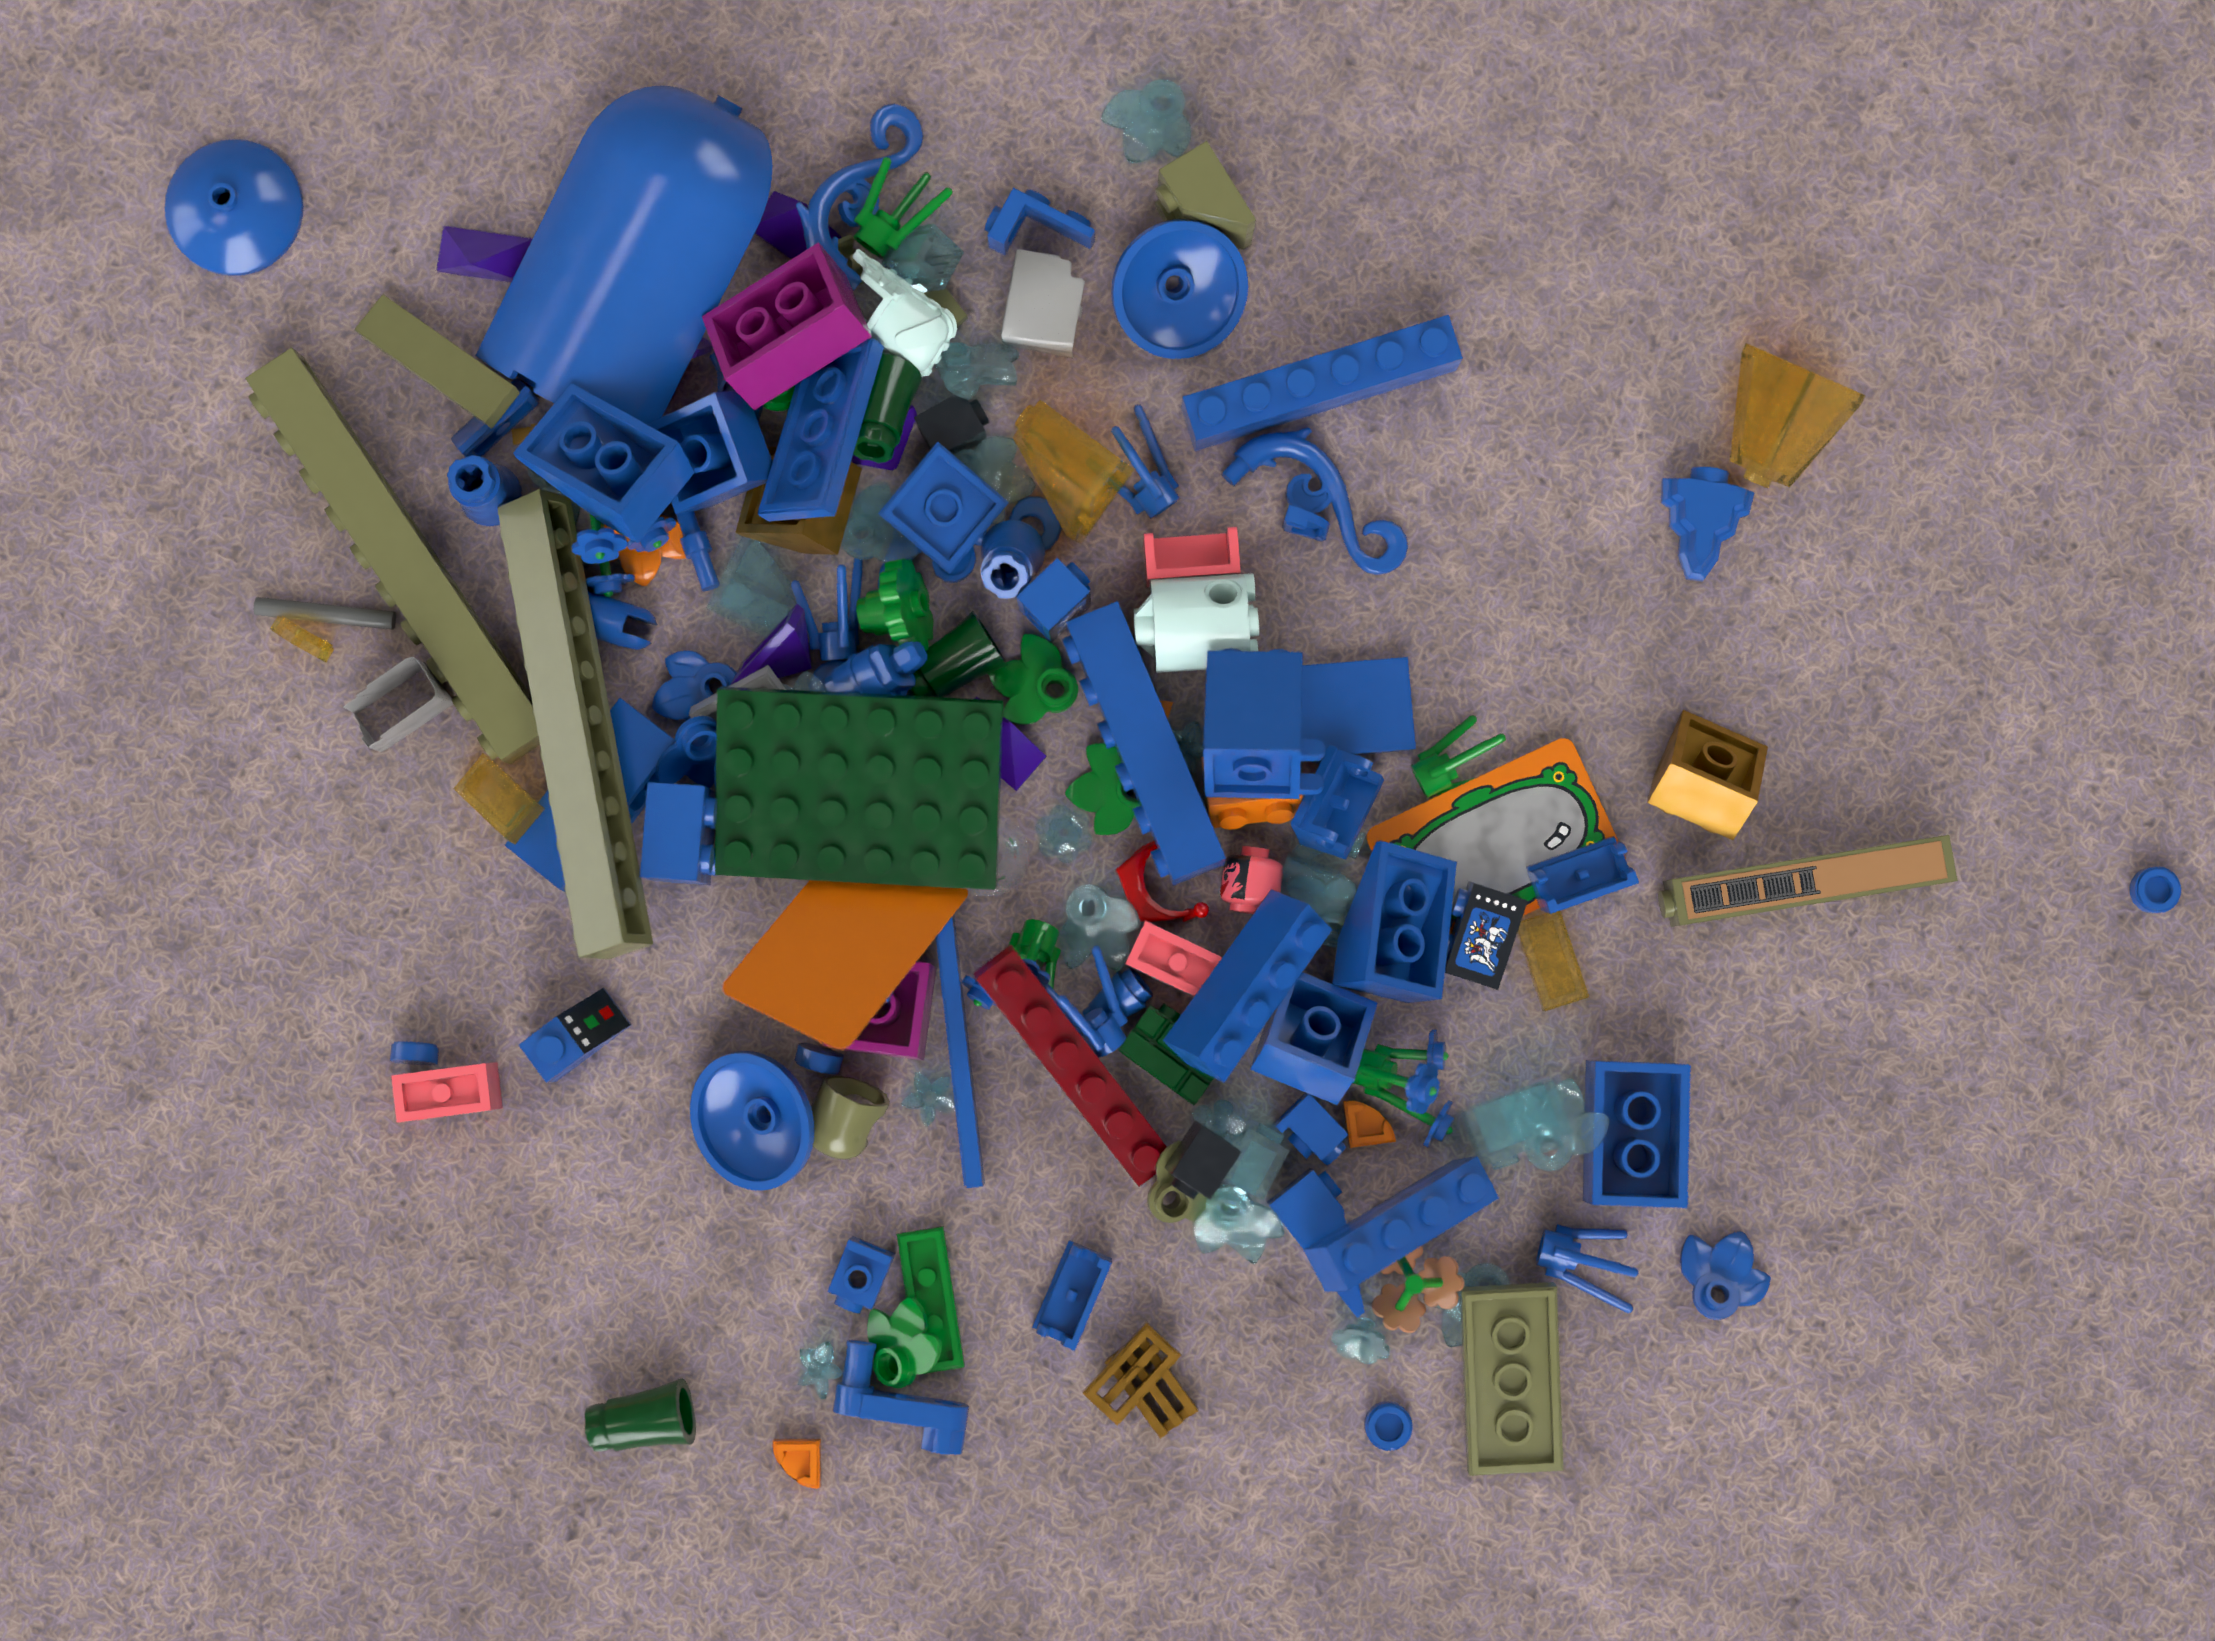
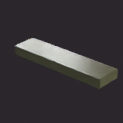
[354,294,520,429]

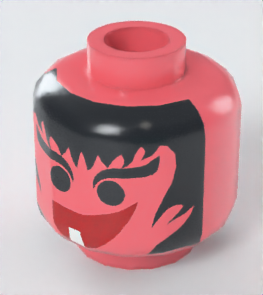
[1220,846,1283,914]

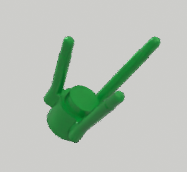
[853,157,953,259]
[1411,715,1506,798]

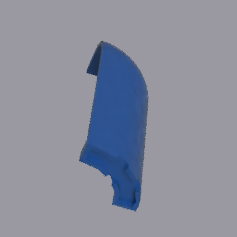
[475,86,773,424]

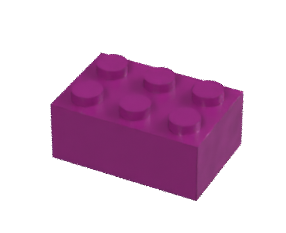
[702,242,872,410]

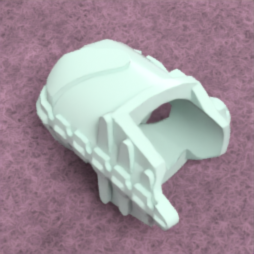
[852,249,957,377]

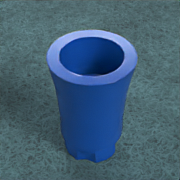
[447,455,522,526]
[981,520,1045,599]

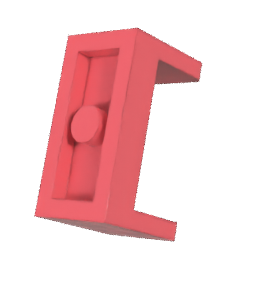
[1143,527,1241,587]
[1125,921,1222,997]
[391,1062,503,1123]

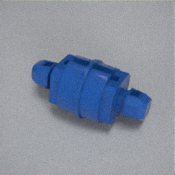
[825,642,927,696]

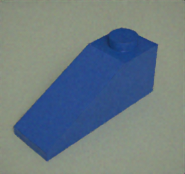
[1267,1168,1365,1318]

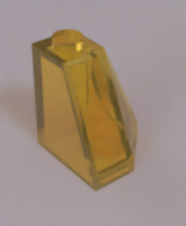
[1730,343,1866,488]
[1013,400,1135,544]

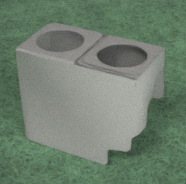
[1001,249,1085,358]
[343,657,453,753]

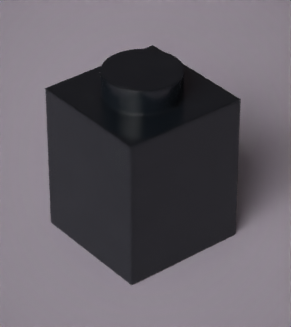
[914,390,990,457]
[1165,1120,1242,1200]

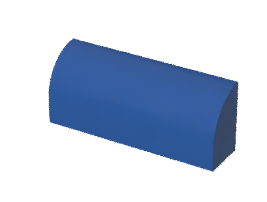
[504,698,675,892]

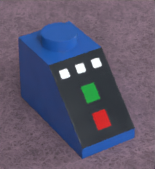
[519,988,631,1083]

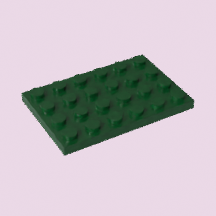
[715,686,1003,890]

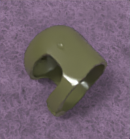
[811,1076,890,1160]

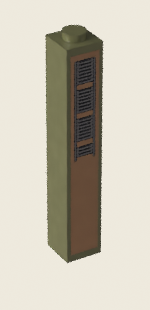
[1658,835,1958,927]

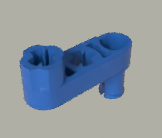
[833,1340,969,1455]

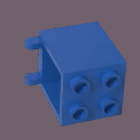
[1203,648,1325,799]

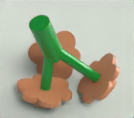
[1371,1246,1464,1333]

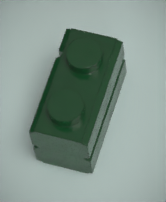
[1118,1003,1214,1106]

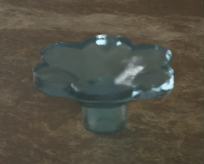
[1035,805,1092,863]
[1331,1317,1390,1364]

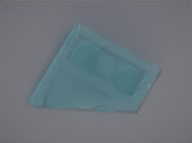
[706,536,811,638]

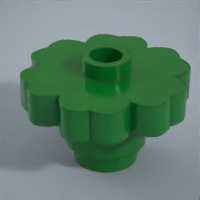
[856,558,934,651]

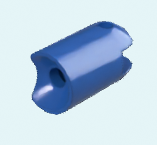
[588,591,657,650]

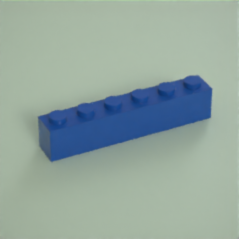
[1181,315,1463,451]
[1062,601,1226,886]

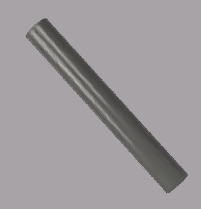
[254,597,396,630]

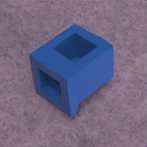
[1273,1092,1349,1166]
[828,1236,896,1314]

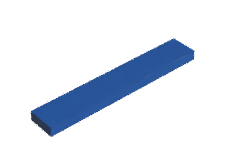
[936,915,985,1188]

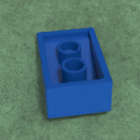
[513,383,695,543]
[1332,841,1457,1003]

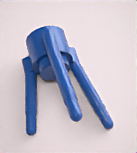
[1090,404,1180,519]
[791,552,863,661]
[1047,946,1128,1058]
[1536,1224,1639,1313]

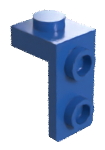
[984,188,1095,256]

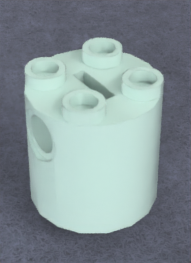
[1133,573,1259,673]

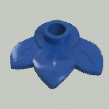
[652,650,736,721]
[656,716,717,788]
[1680,1231,1771,1320]

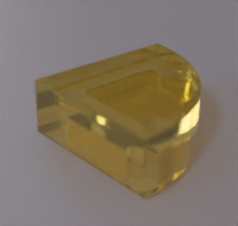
[270,615,334,662]

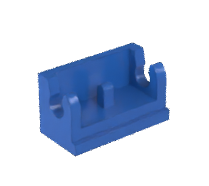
[1291,745,1384,860]
[1526,836,1639,914]
[1032,1240,1112,1351]

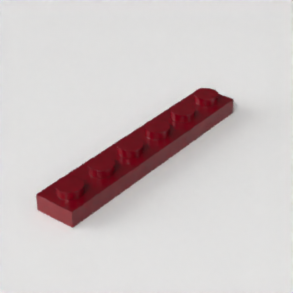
[972,944,1167,1187]

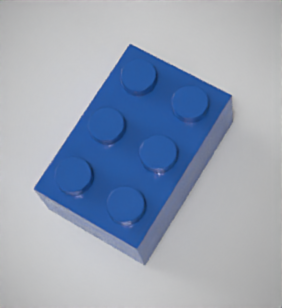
[1583,1060,1691,1208]

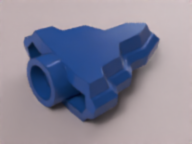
[1661,467,1755,582]

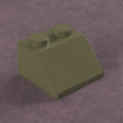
[1155,141,1256,250]

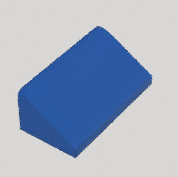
[451,378,540,457]

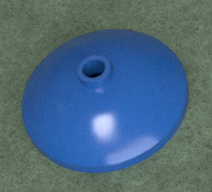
[165,139,303,276]
[1111,219,1248,359]
[690,1051,814,1191]

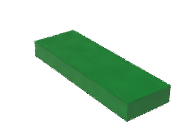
[897,1226,965,1375]

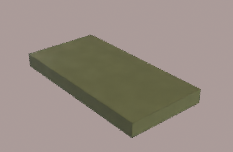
[1460,1282,1564,1476]

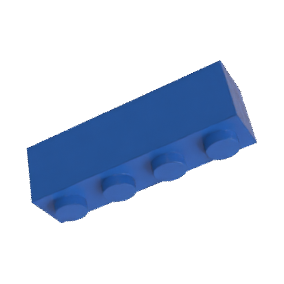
[1163,889,1332,1082]
[1304,1156,1499,1292]

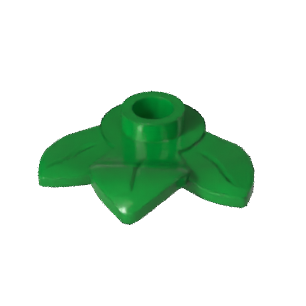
[988,634,1078,725]
[1065,743,1140,835]
[867,1297,942,1389]

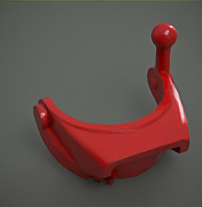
[1115,840,1209,922]

